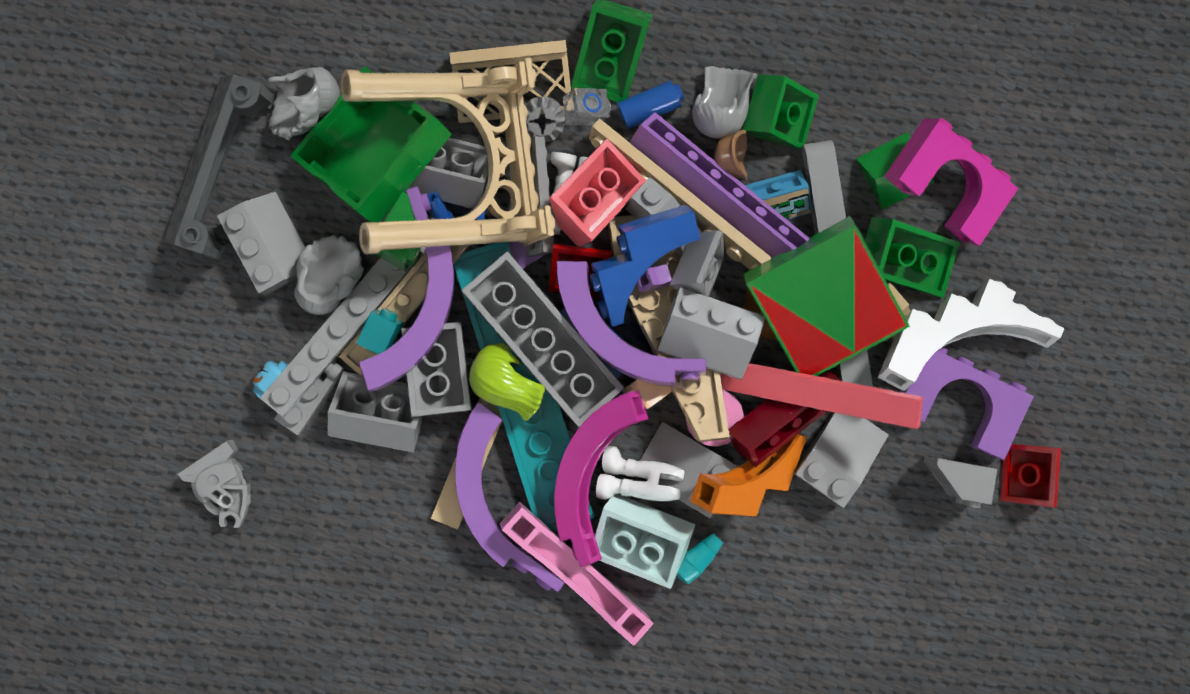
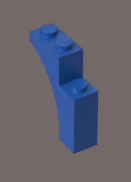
[589,205,700,327]

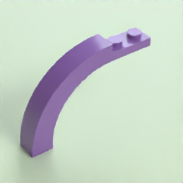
[359,186,454,392]
[455,401,565,592]

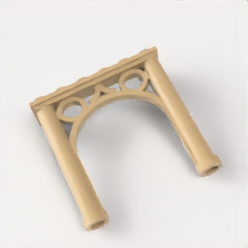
[341,58,555,254]

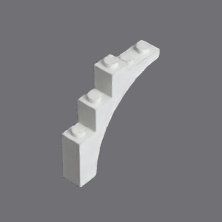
[878,279,1064,391]

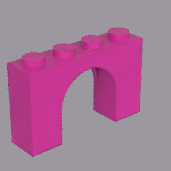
[884,118,1019,246]

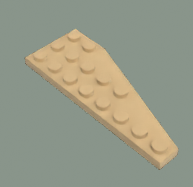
[608,215,730,442]

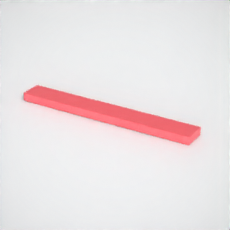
[720,363,923,429]

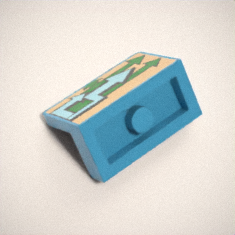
[745,170,812,220]

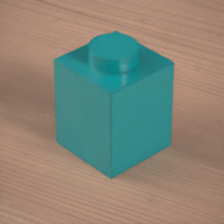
[356,308,404,354]

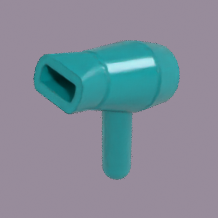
[677,533,723,584]

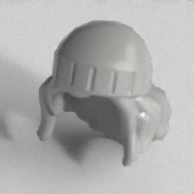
[268,67,340,140]
[294,235,364,315]

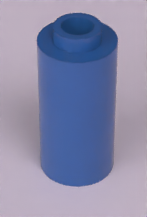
[617,80,684,130]

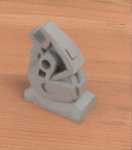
[177,439,251,528]

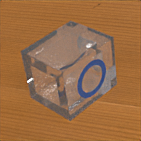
[563,88,611,125]

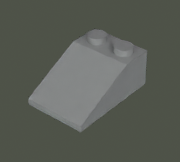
[794,412,888,508]
[639,422,738,519]

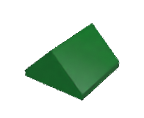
[855,132,934,210]

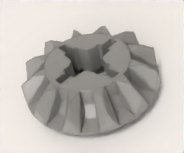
[525,97,565,142]

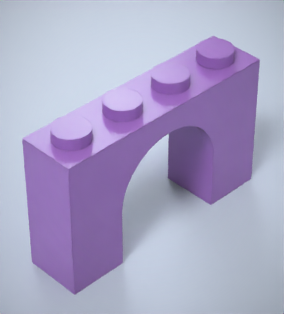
[900,347,1034,460]

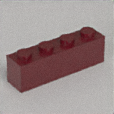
[728,370,840,468]

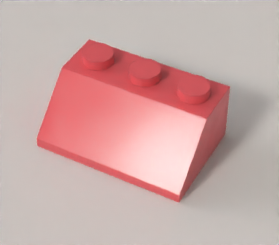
[549,139,646,247]

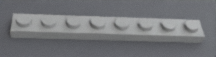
[260,247,426,418]

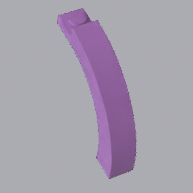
[557,261,706,387]

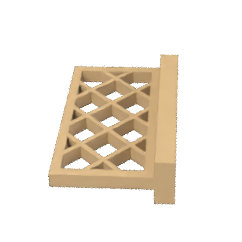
[449,40,573,123]

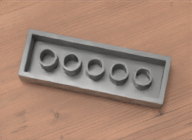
[462,251,624,427]

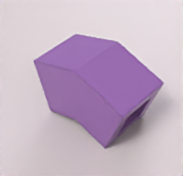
[637,264,672,292]

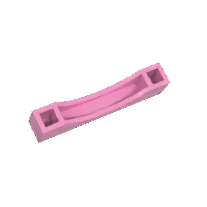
[500,502,654,646]

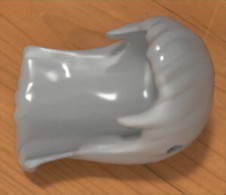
[692,66,757,139]

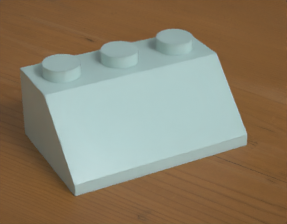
[595,494,695,589]

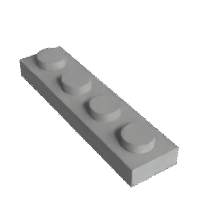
[527,136,554,257]

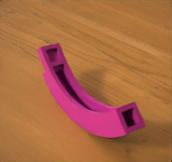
[555,390,648,567]

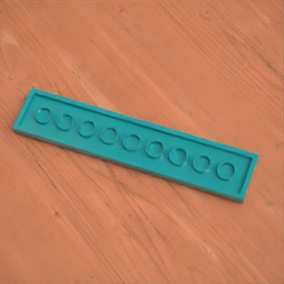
[454,242,594,531]

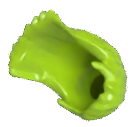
[469,343,545,421]

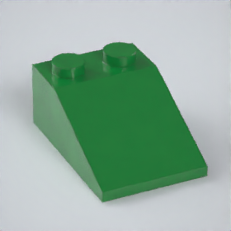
[571,0,653,102]
[865,217,960,298]

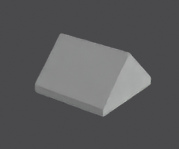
[669,230,725,297]

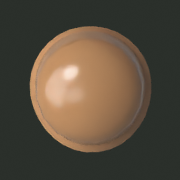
[714,130,748,181]

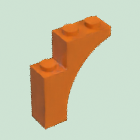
[690,433,807,516]

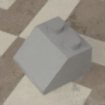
[924,456,997,508]

